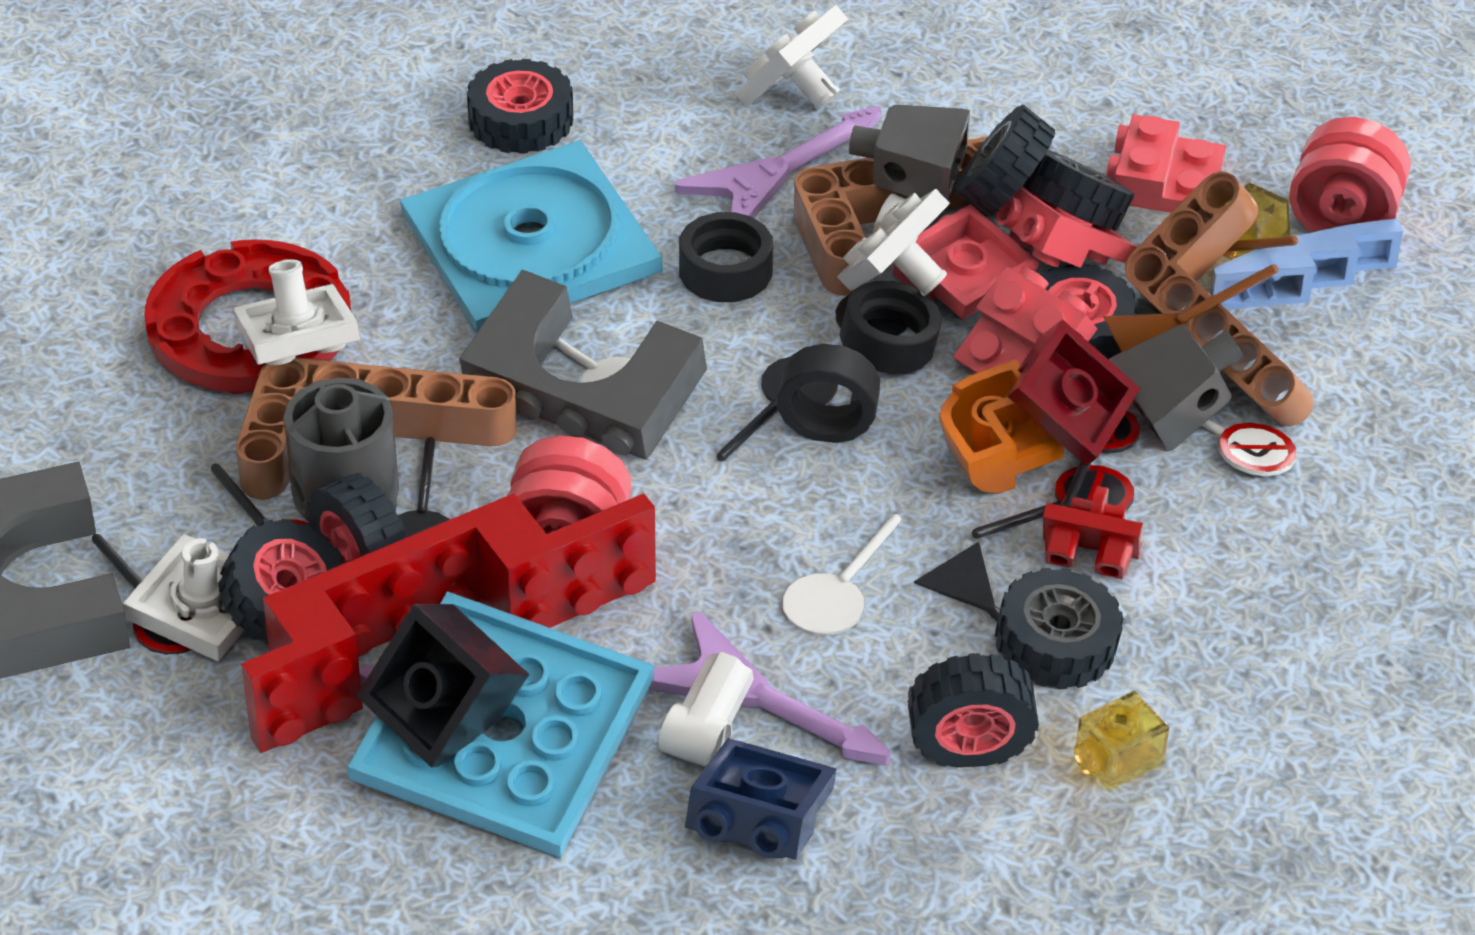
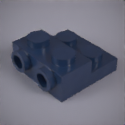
[685,738,837,860]

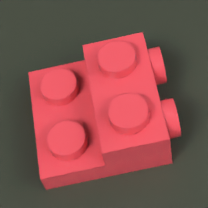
[1106,114,1226,213]
[995,187,1137,268]
[892,204,1039,320]
[953,266,1097,374]

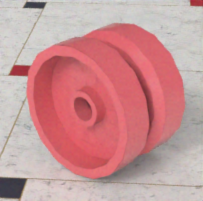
[1289,116,1411,233]
[507,435,632,534]

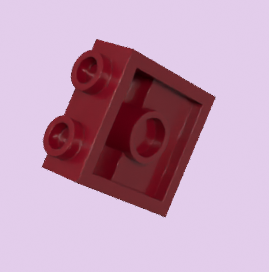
[1007,319,1141,466]

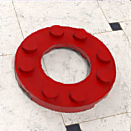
[144,239,352,394]

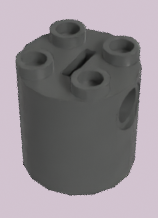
[283,377,399,521]

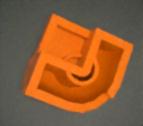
[939,359,1064,493]

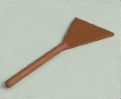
[1103,264,1278,352]

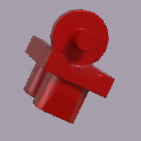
[1043,486,1143,579]

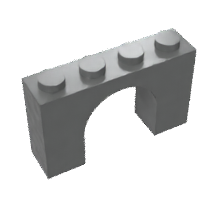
[459,269,707,460]
[0,461,130,679]

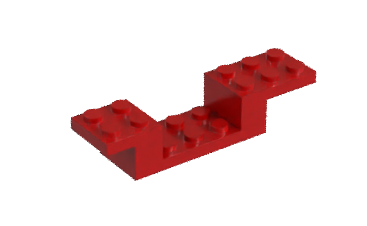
[241,493,656,753]

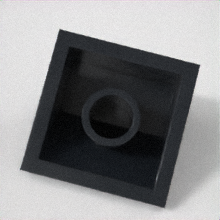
[356,604,529,768]

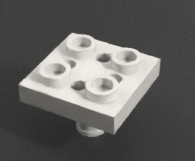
[735,5,848,110]
[837,189,950,296]
[233,260,360,365]
[123,534,245,662]

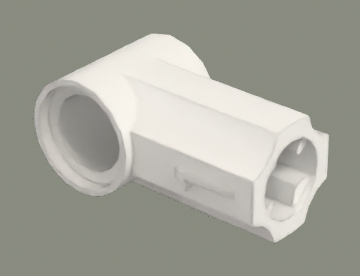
[658,652,754,768]

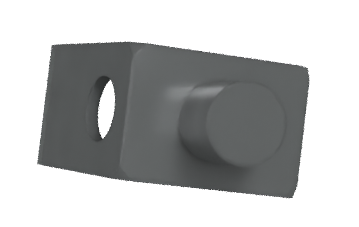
[849,105,970,207]
[1109,325,1244,451]

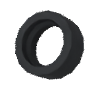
[679,212,773,302]
[839,281,942,374]
[777,344,880,443]

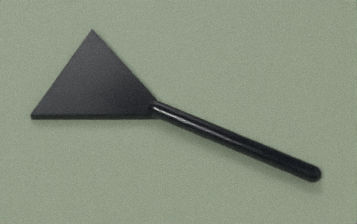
[914,542,1000,622]

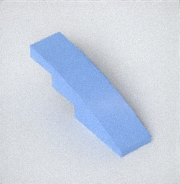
[1210,218,1403,310]

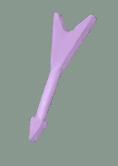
[675,106,881,218]
[649,612,891,765]

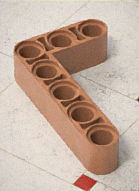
[794,136,988,296]
[1125,172,1314,427]
[236,358,517,499]

